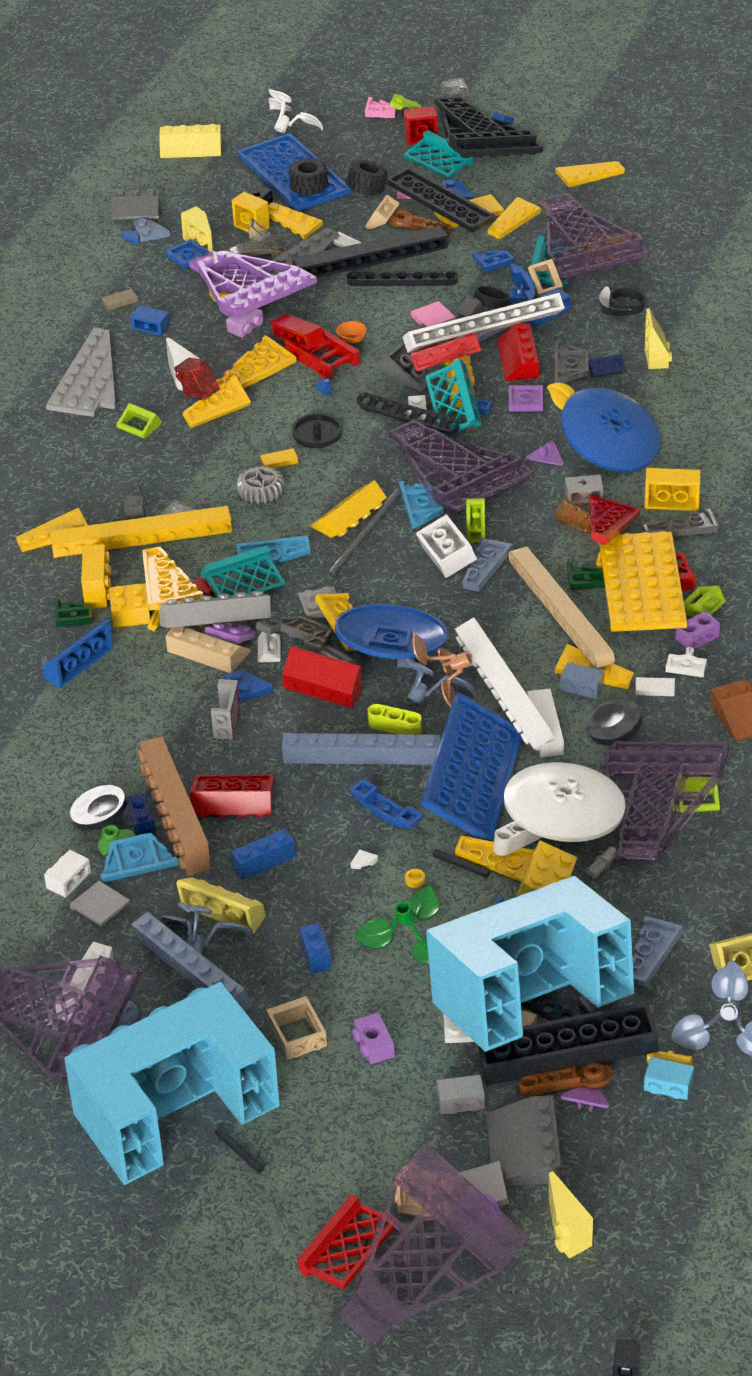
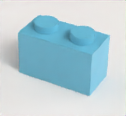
[644,1057,694,1100]

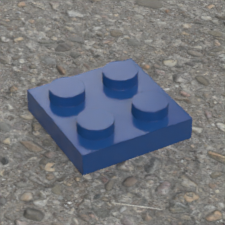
[166,239,209,269]

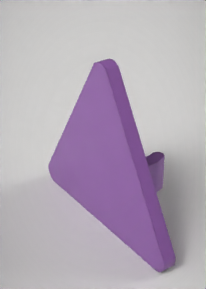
[526,441,563,465]
[561,1086,609,1111]

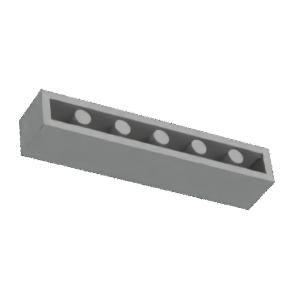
[159,591,271,628]

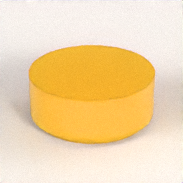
[405,869,425,888]

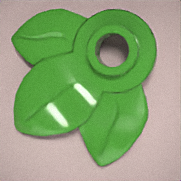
[98,825,136,855]

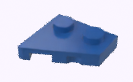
[443,179,474,200]
[472,250,514,272]
[224,669,273,703]

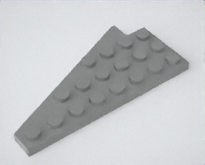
[46,328,116,417]

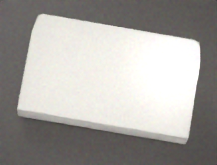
[258,632,281,662]

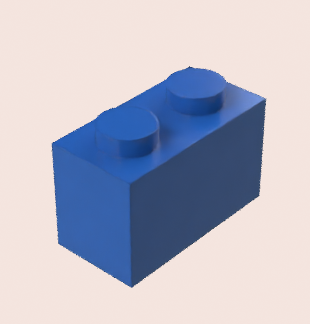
[131,305,170,336]
[299,923,331,974]

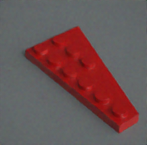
[589,494,641,545]

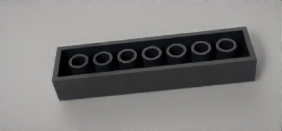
[477,1002,659,1086]

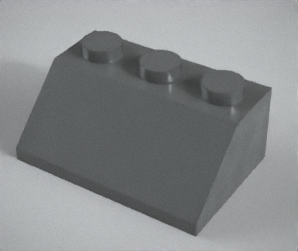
[111,188,161,220]

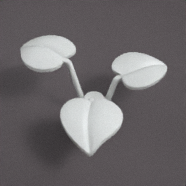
[268,89,323,133]

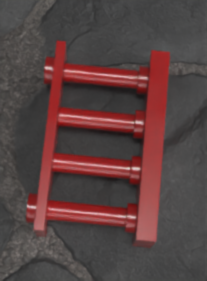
[285,323,360,380]

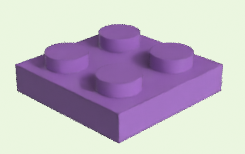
[509,385,543,412]
[205,621,256,644]

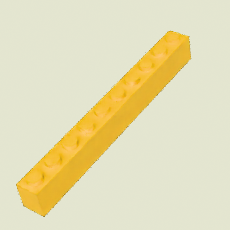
[50,506,232,558]

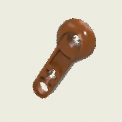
[388,209,451,236]
[519,1063,613,1096]

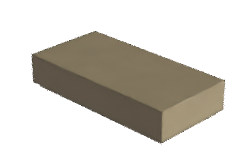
[101,289,138,311]

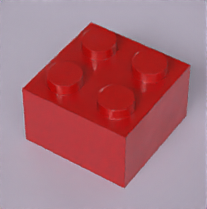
[404,106,437,145]

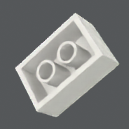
[416,514,477,578]

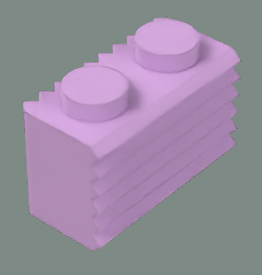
[226,309,263,338]

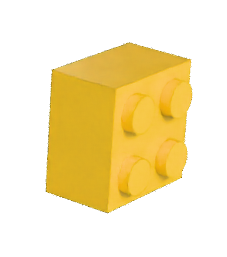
[232,192,270,236]
[109,583,150,628]

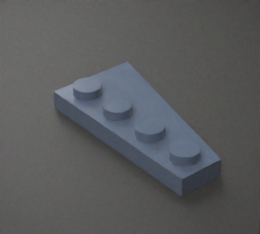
[462,538,513,592]
[632,916,684,987]

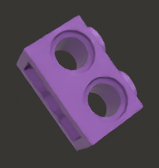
[676,611,720,651]

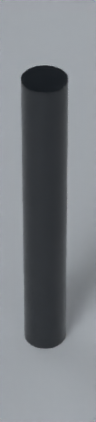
[433,849,490,878]
[215,1127,264,1174]

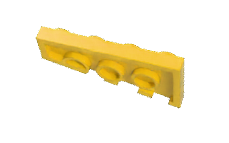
[488,197,541,239]
[16,508,88,552]
[315,593,357,651]
[455,835,534,882]

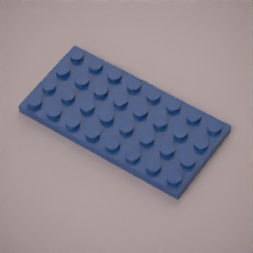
[237,133,351,212]
[420,692,523,841]

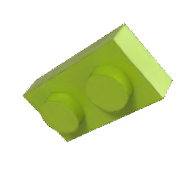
[389,93,422,110]

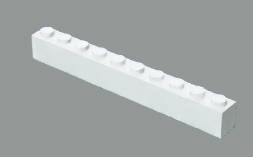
[403,293,564,353]
[455,618,554,749]

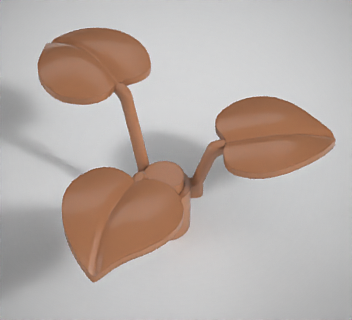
[413,632,473,707]

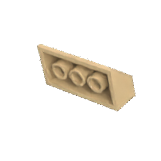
[165,626,251,673]

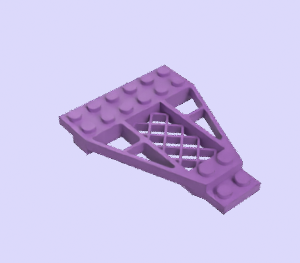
[189,251,317,317]

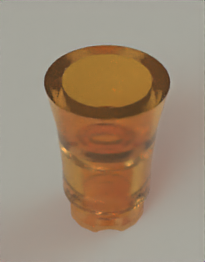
[555,499,590,533]

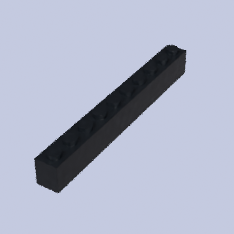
[292,226,448,278]

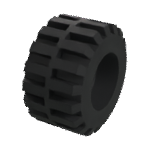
[289,158,328,195]
[346,160,388,195]

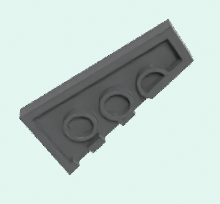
[643,508,718,538]

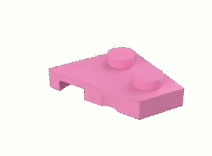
[365,97,397,118]

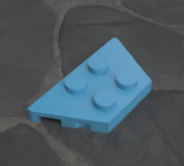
[399,481,444,529]
[101,833,179,883]

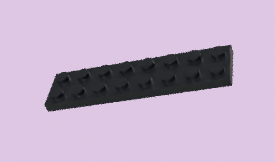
[386,167,495,233]

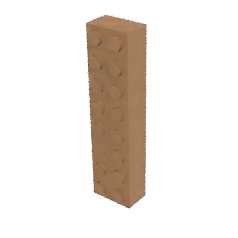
[138,737,211,876]

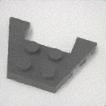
[256,616,333,654]

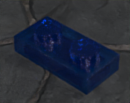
[588,354,626,378]

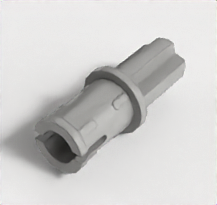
[587,847,619,878]

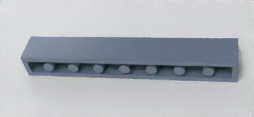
[282,733,440,765]
[131,912,252,1012]

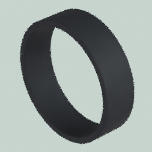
[473,286,510,309]
[609,287,646,315]

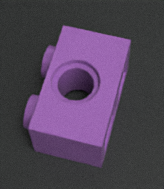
[352,1012,395,1064]

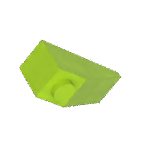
[466,498,485,543]

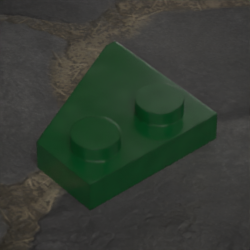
[566,561,605,590]
[54,598,93,627]

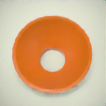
[336,321,367,345]

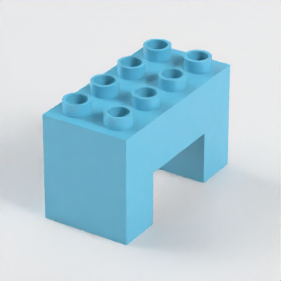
[426,876,634,1051]
[64,982,280,1185]

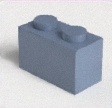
[560,662,604,699]

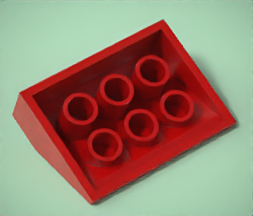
[190,775,274,818]

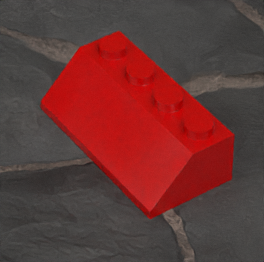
[497,323,539,381]
[282,646,362,708]

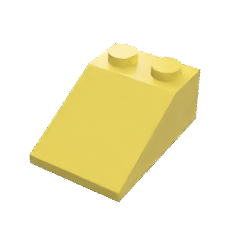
[181,206,213,252]
[645,308,672,369]
[549,1171,593,1259]

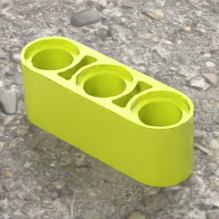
[367,704,422,735]

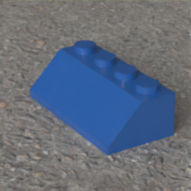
[42,619,113,688]

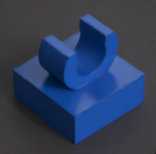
[509,285,526,303]

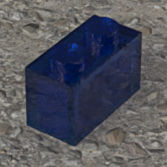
[126,793,157,837]

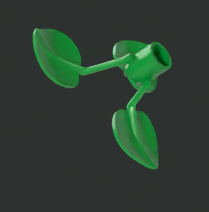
[354,885,440,964]

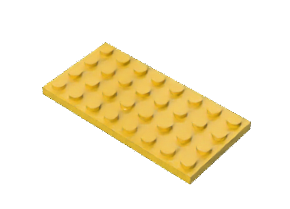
[599,531,687,632]

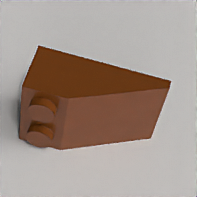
[710,679,752,742]

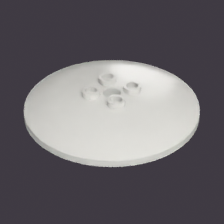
[504,762,625,842]

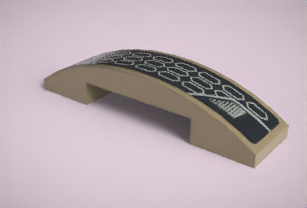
[226,241,286,258]

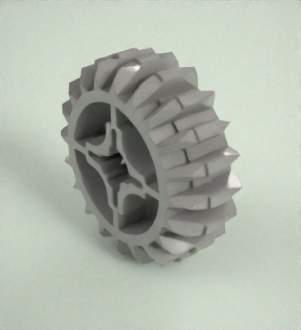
[237,465,284,505]

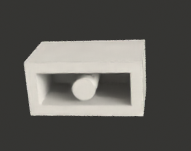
[44,850,91,898]

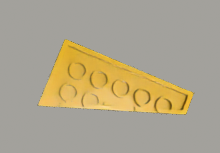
[206,335,297,395]
[142,546,204,611]

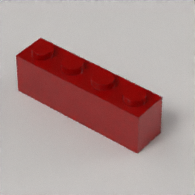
[270,314,325,350]

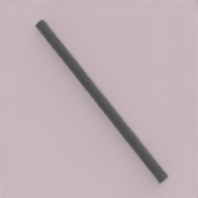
[328,488,401,577]

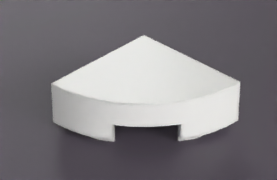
[351,850,378,869]

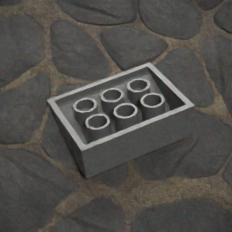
[378,323,444,391]
[486,1095,561,1186]

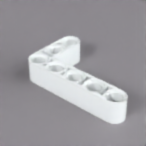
[493,821,542,856]

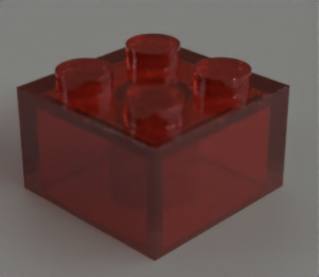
[174,357,220,400]

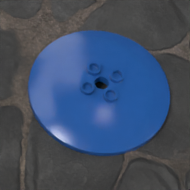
[561,388,661,472]
[335,604,448,659]

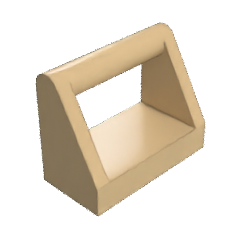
[365,195,400,229]
[528,259,563,297]

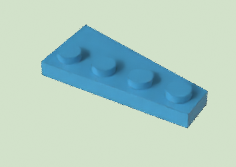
[236,536,310,573]

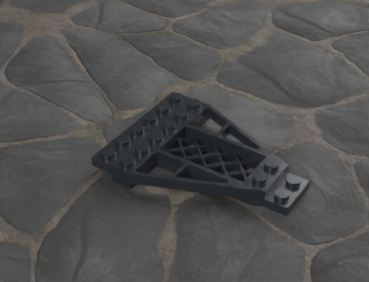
[434,97,543,158]

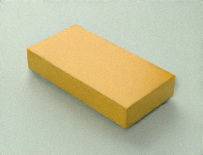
[260,448,298,469]

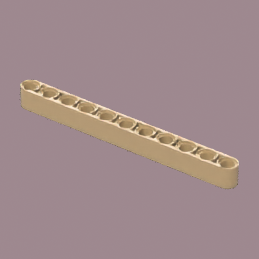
[508,546,615,669]

